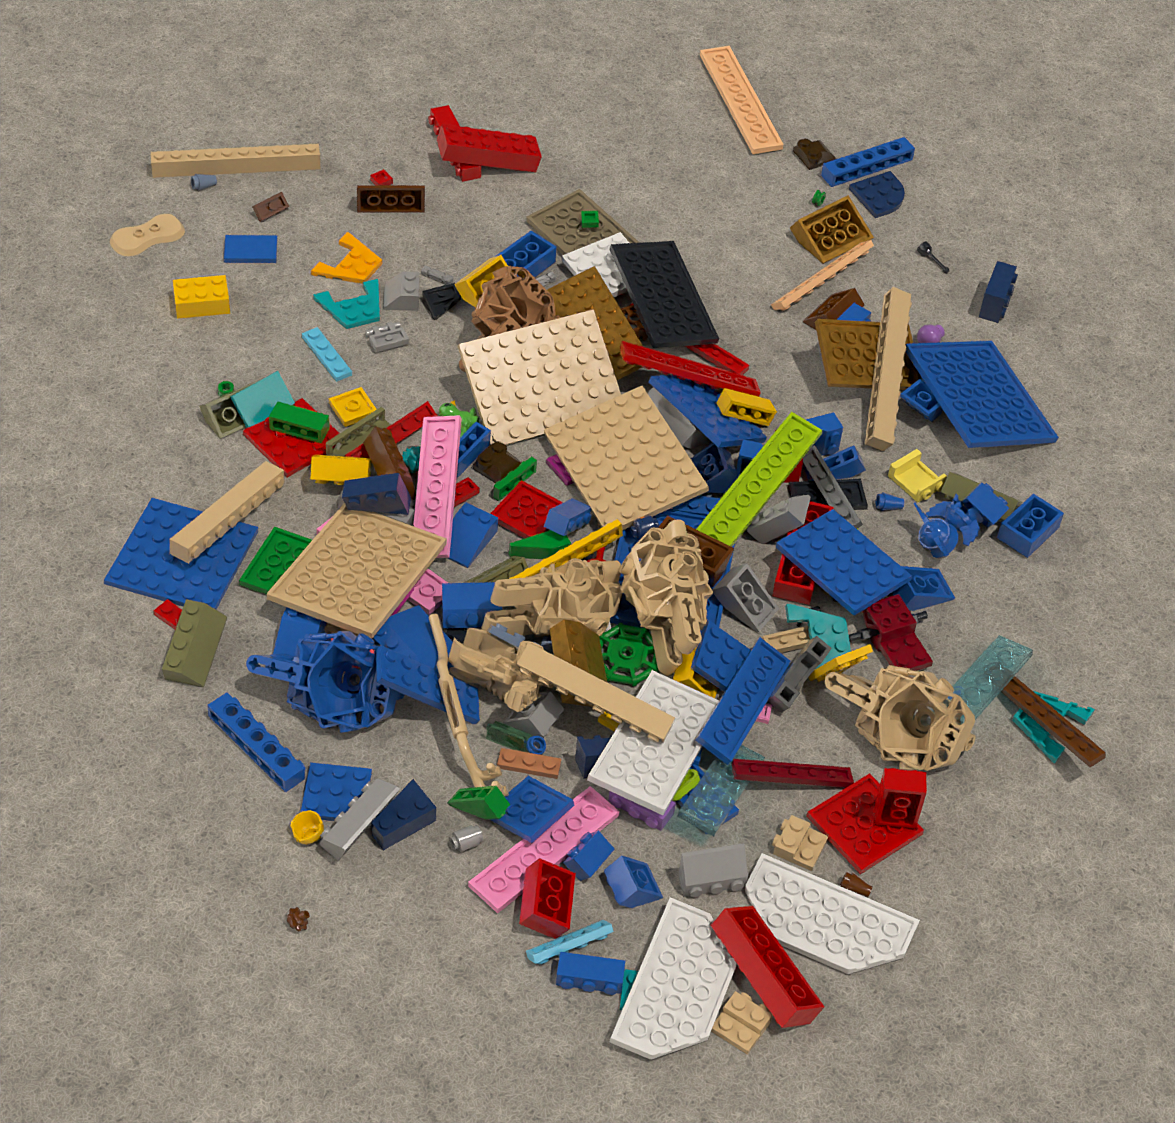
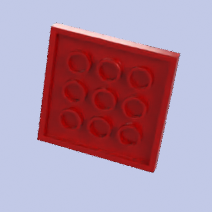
[243,398,340,478]
[806,773,924,875]

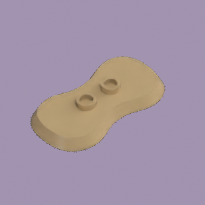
[110,214,185,256]

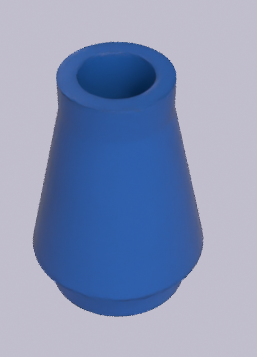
[875,492,904,511]

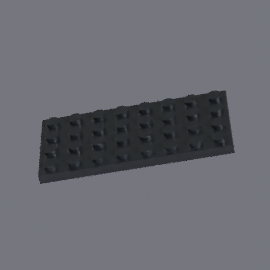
[609,241,719,348]

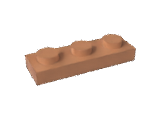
[497,748,562,779]

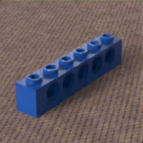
[821,137,915,187]
[207,692,306,792]

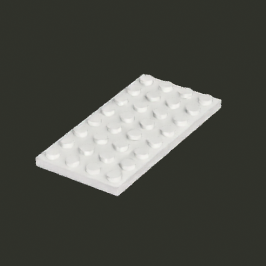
[587,670,719,815]

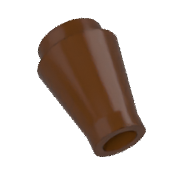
[840,872,873,898]

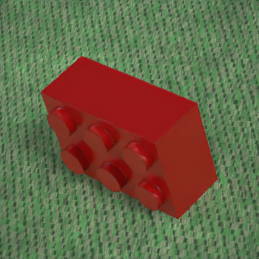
[875,768,927,828]
[519,858,576,939]

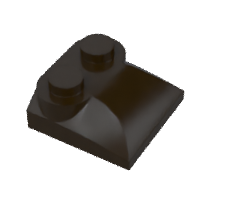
[793,138,836,170]
[473,442,522,483]

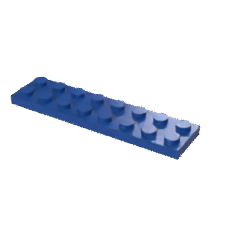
[695,637,791,765]

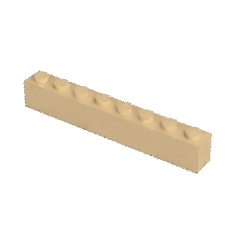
[170,461,284,563]
[517,642,675,743]

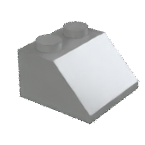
[383,272,419,311]
[504,691,564,737]

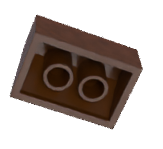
[803,288,865,330]

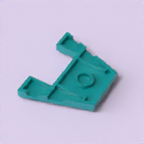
[313,279,380,329]
[785,604,851,669]
[1012,691,1095,763]

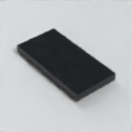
[788,478,868,510]

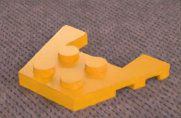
[311,232,382,284]

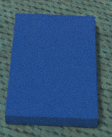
[224,235,278,263]

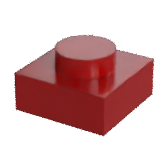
[370,169,393,185]

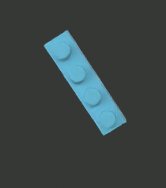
[302,327,352,382]
[526,920,614,964]

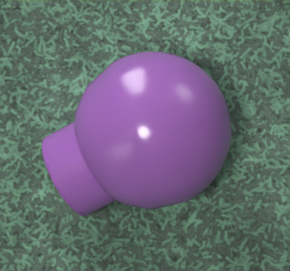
[917,324,945,343]

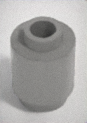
[450,825,483,852]

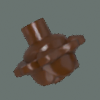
[287,907,310,932]

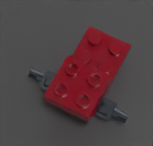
[849,594,933,671]

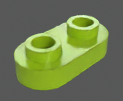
[672,769,700,801]

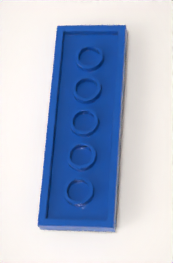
[376,645,480,724]

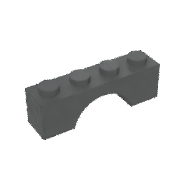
[767,636,832,713]

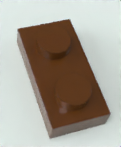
[252,192,290,221]

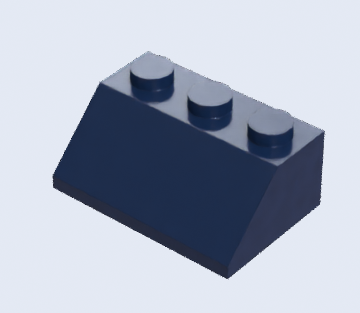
[690,443,739,493]

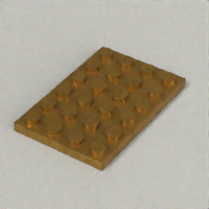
[815,319,921,390]

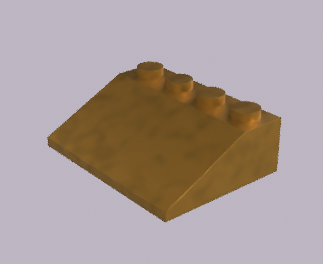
[790,195,874,264]
[550,619,607,707]

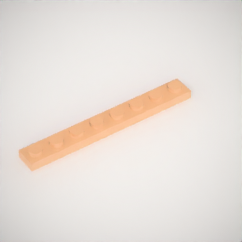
[771,240,874,311]

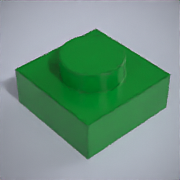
[581,211,599,228]

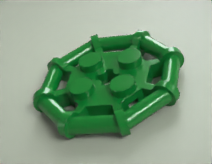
[599,622,659,687]

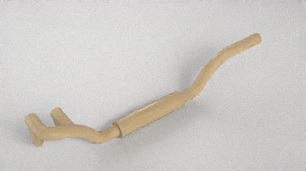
[429,614,509,796]

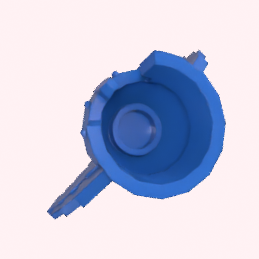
[926,494,984,546]
[913,502,958,558]

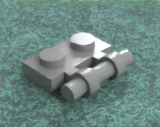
[365,322,409,352]

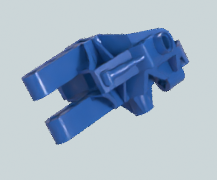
[246,631,405,733]

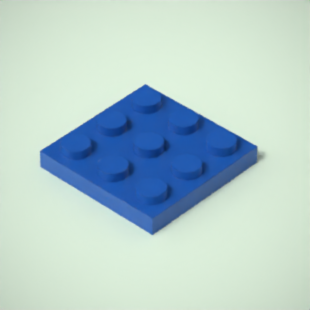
[691,620,750,692]
[301,762,372,821]
[489,775,575,843]

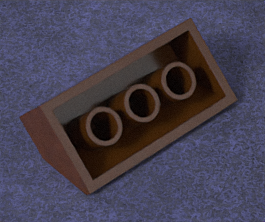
[357,185,425,213]
[363,426,416,500]
[658,515,734,587]

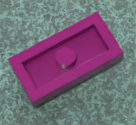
[546,454,574,486]

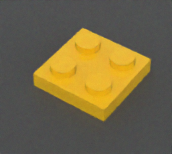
[328,387,377,427]

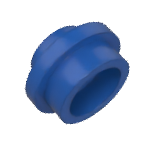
[526,736,546,755]

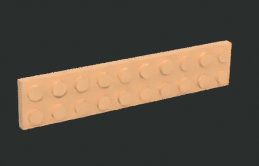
[700,46,784,154]

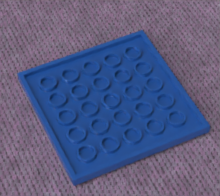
[104,498,258,610]

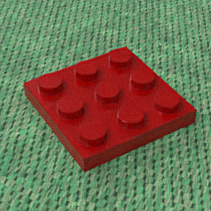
[490,480,563,538]

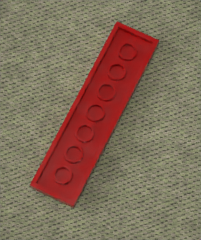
[620,341,761,397]

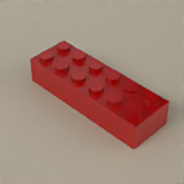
[437,124,542,172]
[772,502,834,605]
[711,906,825,1028]

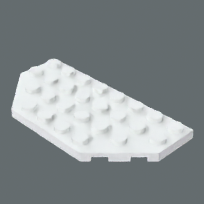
[745,853,920,974]
[609,897,737,1059]

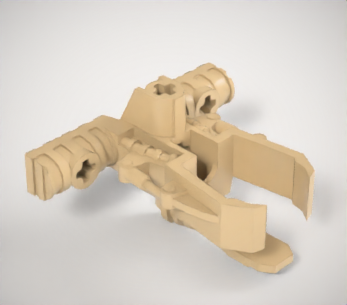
[448,628,554,712]

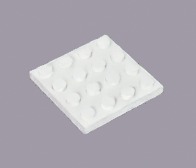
[562,232,629,297]

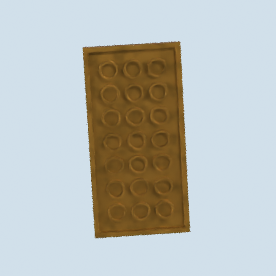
[541,266,643,380]

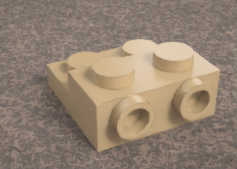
[772,815,828,871]
[711,991,773,1055]

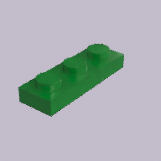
[493,456,537,502]

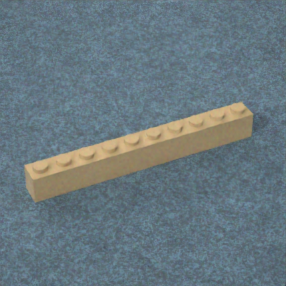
[151,144,320,178]
[865,287,912,451]

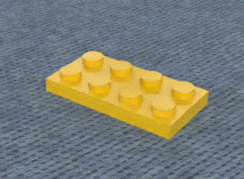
[808,644,873,682]

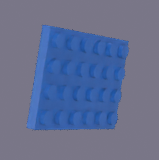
[649,374,767,448]
[776,509,912,615]

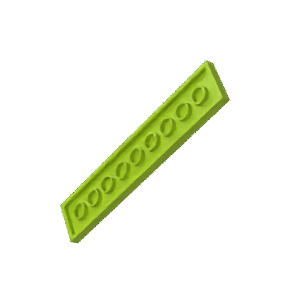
[696,411,822,547]

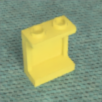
[888,449,947,502]

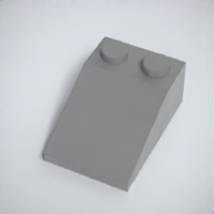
[712,563,779,632]

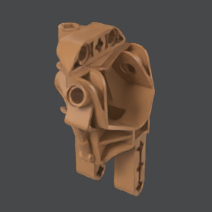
[459,266,560,372]

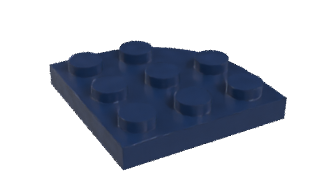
[849,171,905,218]

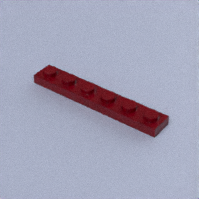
[731,759,854,788]

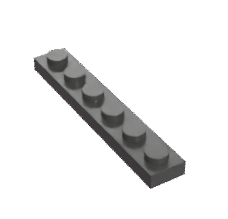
[803,445,863,529]

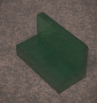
[486,721,532,752]

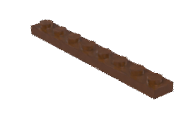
[984,663,1106,767]

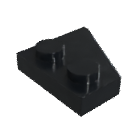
[422,282,461,320]

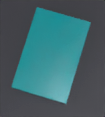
[230,371,295,428]

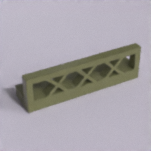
[326,407,391,457]
[463,556,528,583]

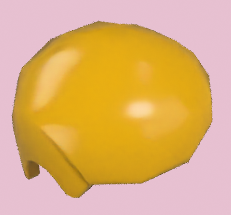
[290,810,324,845]

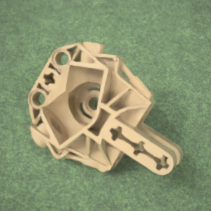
[619,520,713,676]
[481,558,623,638]
[825,665,976,771]

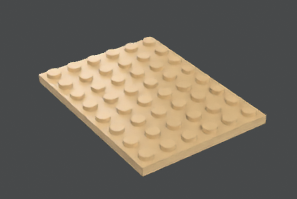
[458,309,621,446]
[544,386,709,530]
[267,503,447,639]

